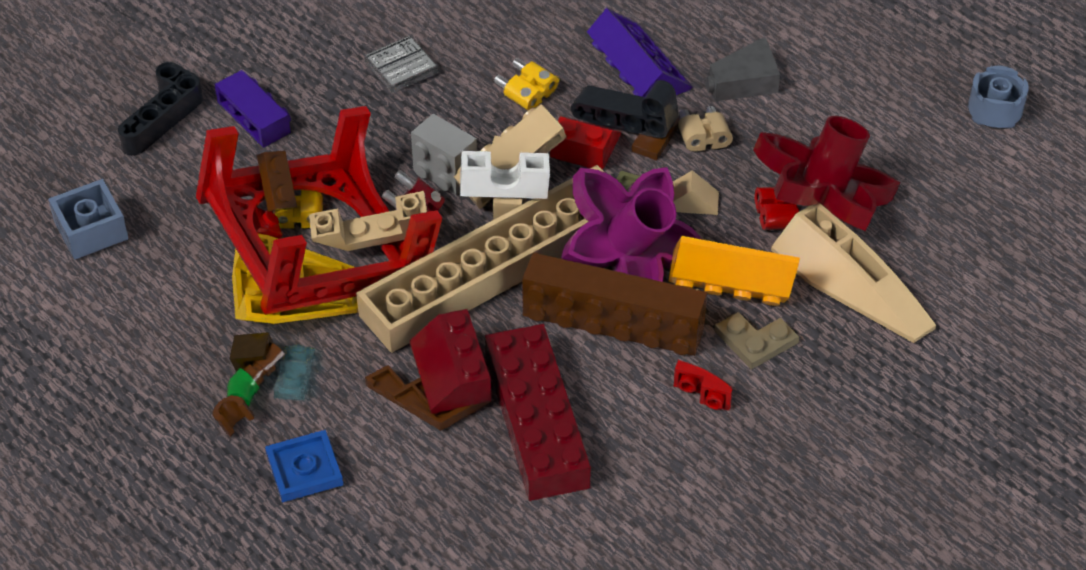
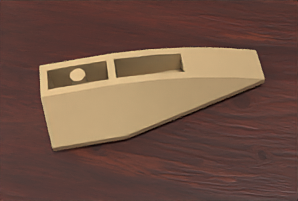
[771,203,936,343]

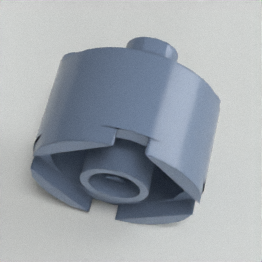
[968,66,1029,128]

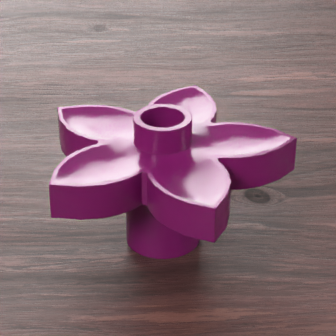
[561,167,703,282]

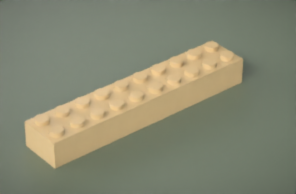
[357,165,605,353]

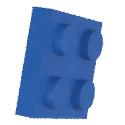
[265,430,343,503]

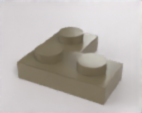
[714,312,799,370]

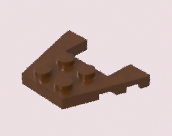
[365,365,492,431]

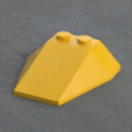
[232,234,358,324]

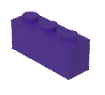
[215,70,291,148]

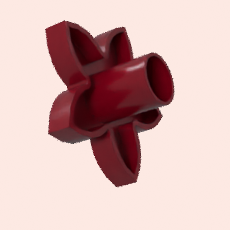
[753,116,901,231]

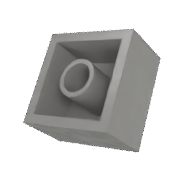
[411,114,477,196]

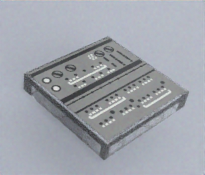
[364,35,438,93]

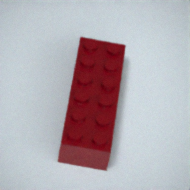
[485,324,591,501]

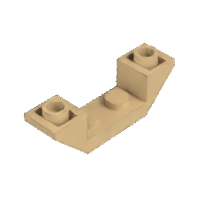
[309,191,427,251]

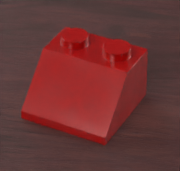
[550,116,621,170]

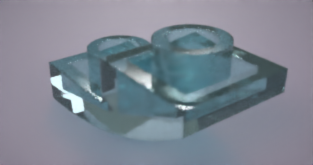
[274,344,315,400]

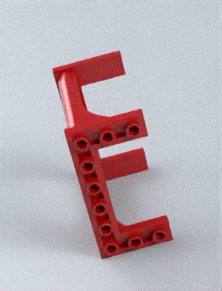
[196,106,442,315]

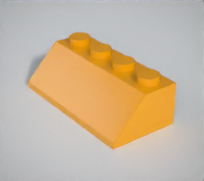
[668,236,800,306]

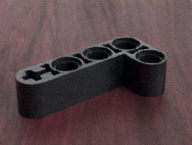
[118,62,203,156]
[571,80,679,138]

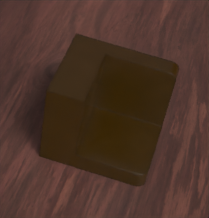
[229,332,274,371]

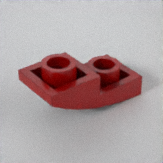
[673,360,733,411]

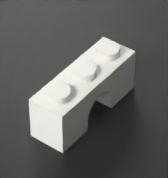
[460,151,550,199]

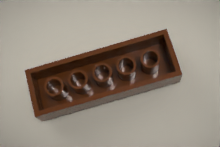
[522,252,707,356]

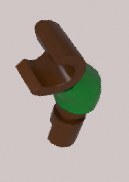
[213,343,285,437]

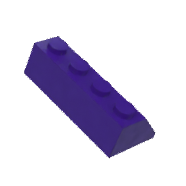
[587,8,693,97]

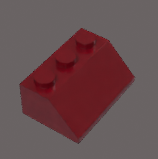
[410,309,491,414]

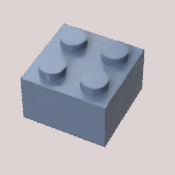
[48,179,129,260]

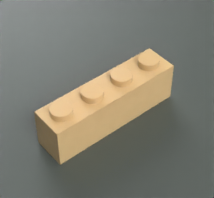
[454,104,566,209]

